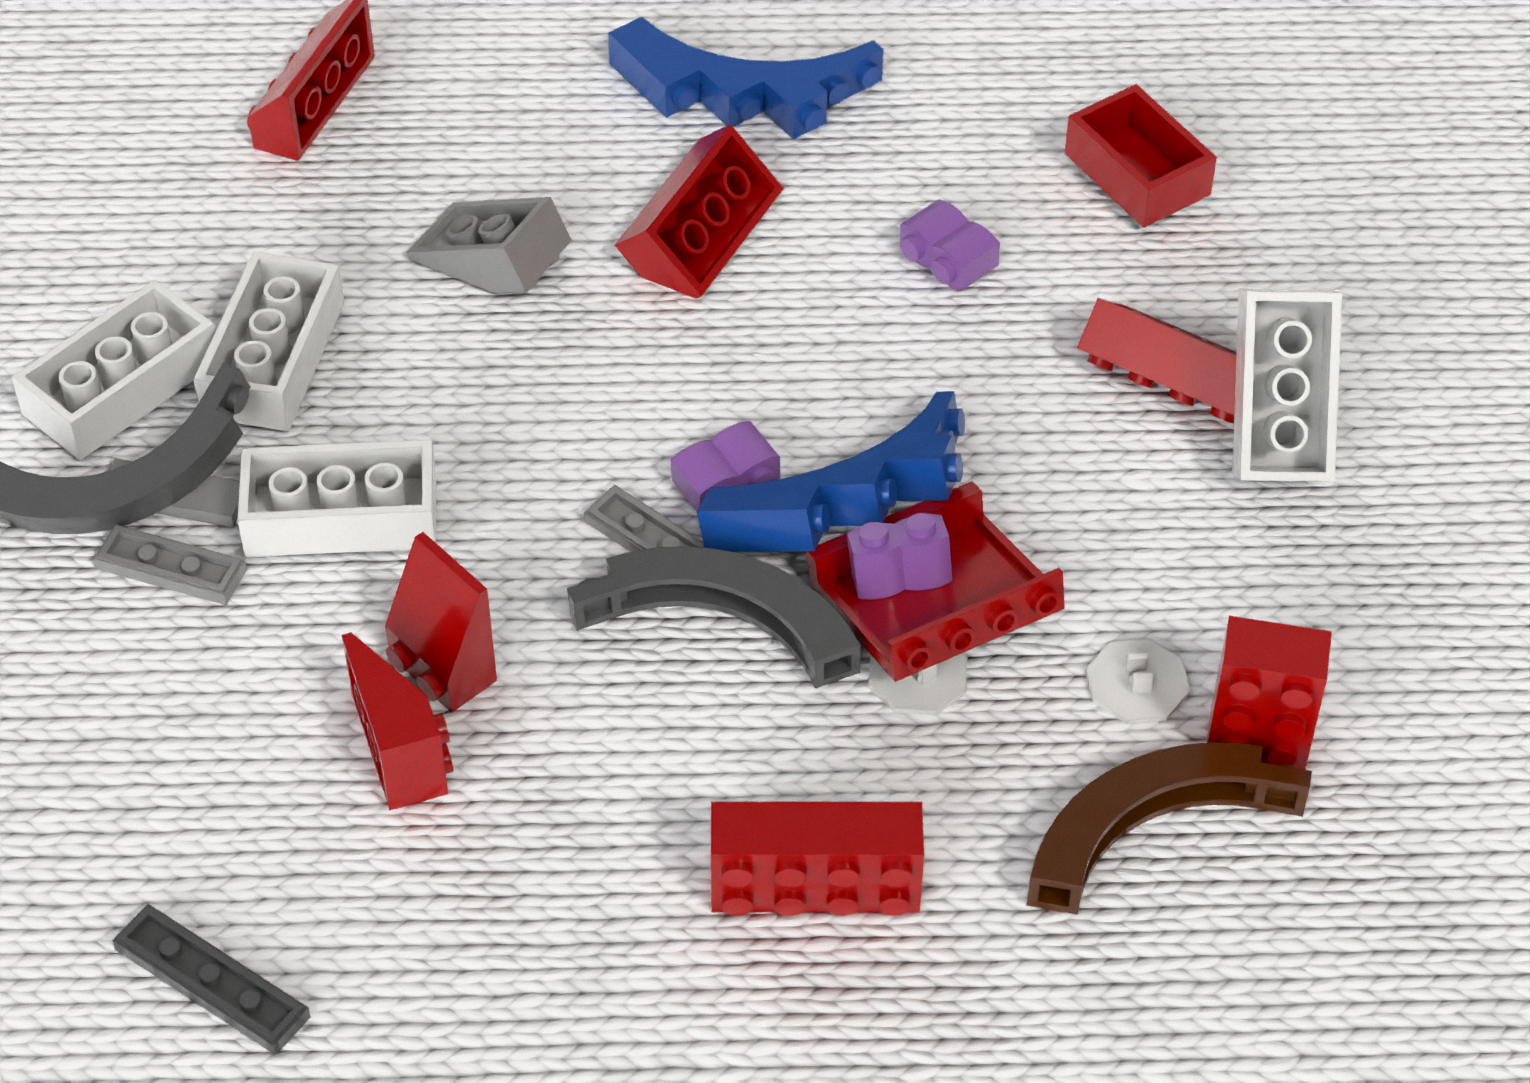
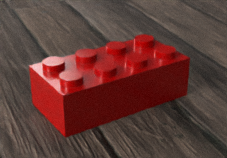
[711,802,924,916]

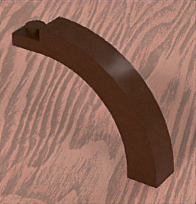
[1026,742,1312,915]

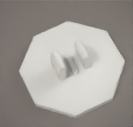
[1086,638,1190,724]
[868,653,967,715]

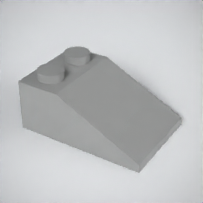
[406,197,572,294]

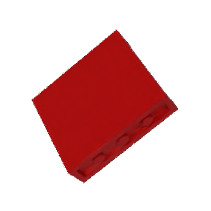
[806,481,1065,682]

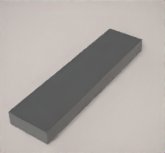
[112,904,311,1055]

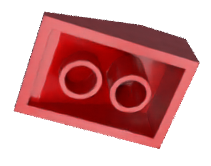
[385,532,497,713]
[341,632,454,811]

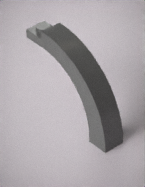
[0,362,250,534]
[567,546,861,688]

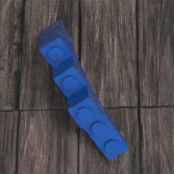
[608,17,884,139]
[697,391,965,552]

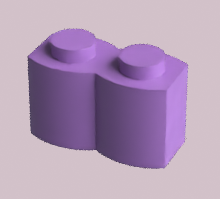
[900,200,1000,291]
[670,421,780,512]
[847,513,952,600]

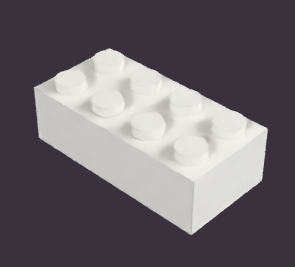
[193,251,344,432]
[11,279,216,461]
[1232,289,1342,482]
[237,439,436,557]

